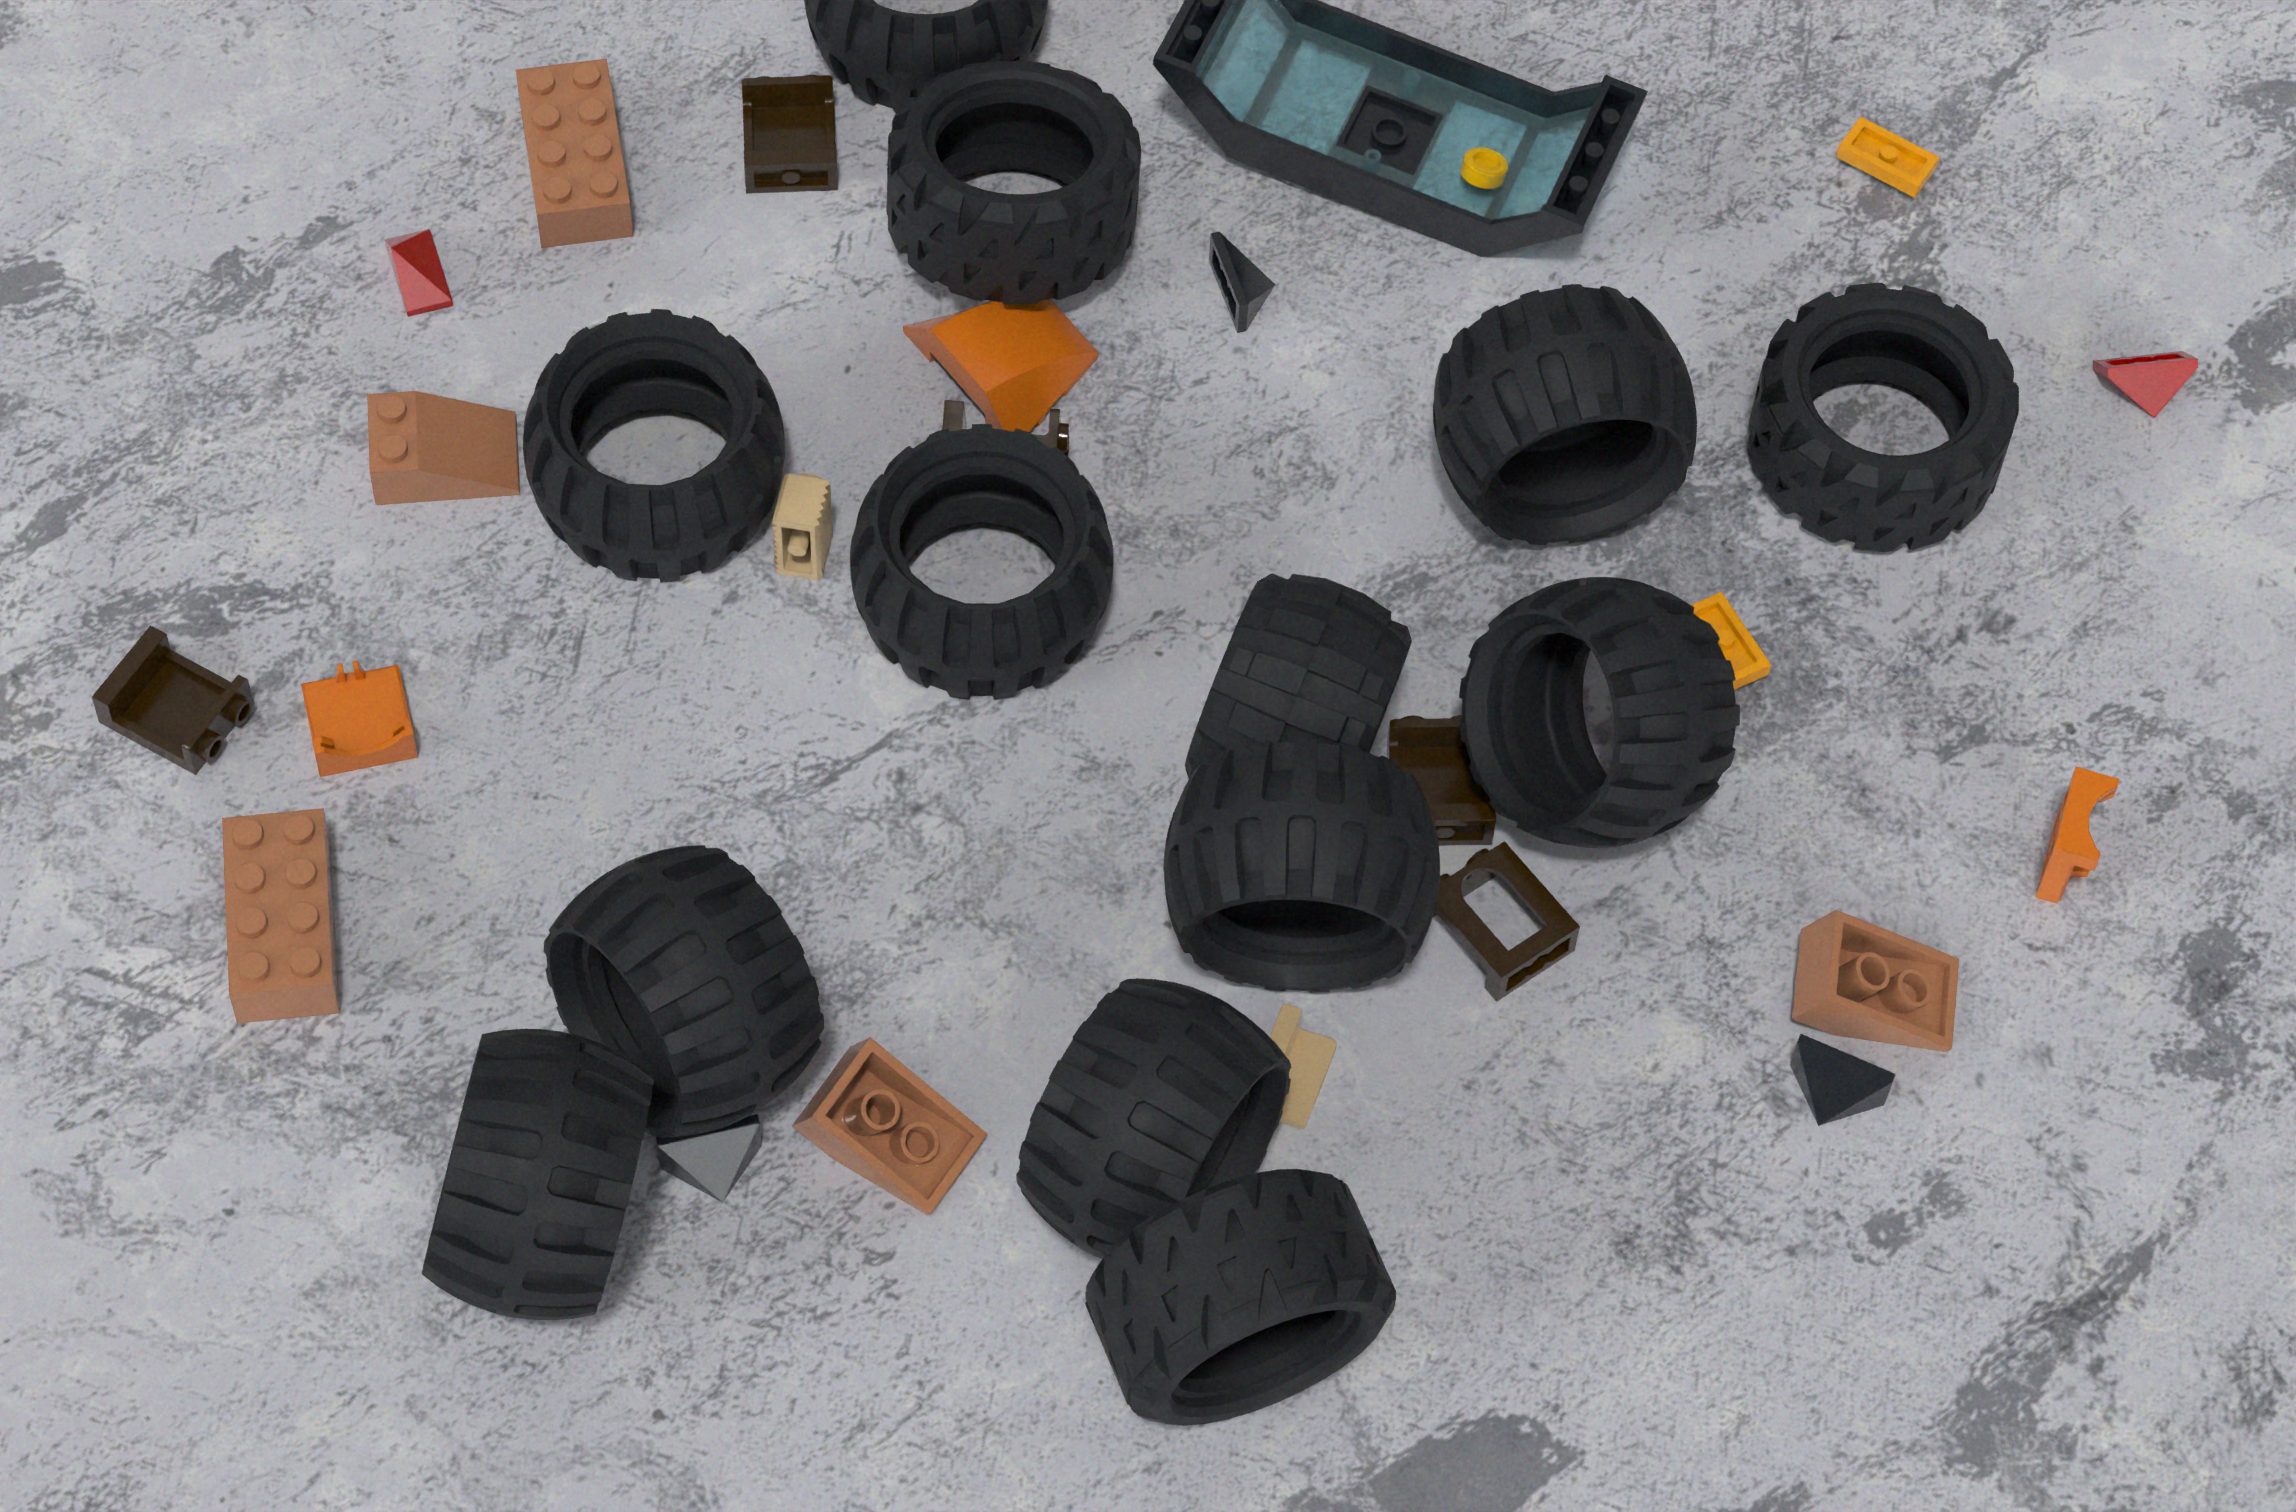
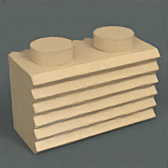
[772,473,833,580]

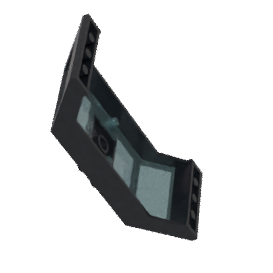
[1153,0,1648,257]

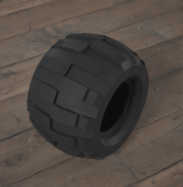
[1185,573,1412,779]

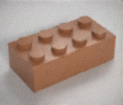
[516,58,633,248]
[222,808,340,1024]

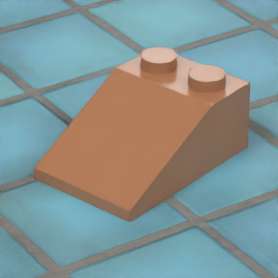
[367,391,520,505]
[1792,910,1959,1052]
[792,1037,987,1215]

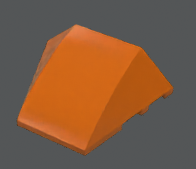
[903,299,1099,432]

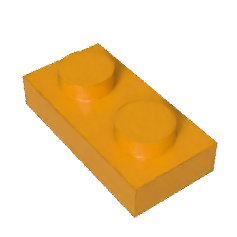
[1836,116,1940,198]
[1691,591,1771,690]

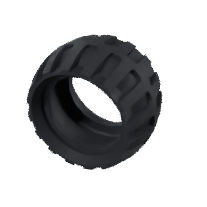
[804,0,1048,113]
[1433,284,1697,545]
[523,309,785,583]
[850,424,1114,700]
[1459,577,1740,848]
[1163,739,1440,993]
[543,845,824,1138]
[1016,978,1291,1259]
[422,1029,654,1320]

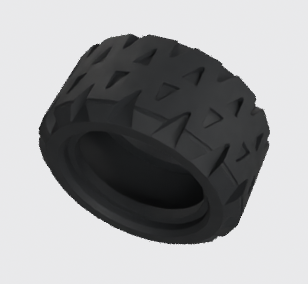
[886,60,1141,305]
[1748,283,2019,552]
[1085,1169,1396,1426]

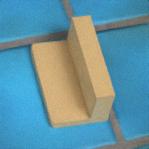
[1270,1003,1337,1129]

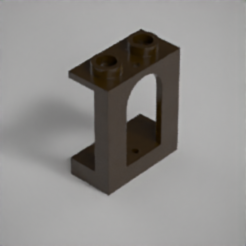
[1433,841,1580,1002]

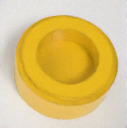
[1460,147,1508,189]

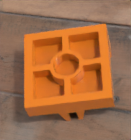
[301,661,418,777]
[2036,767,2119,904]

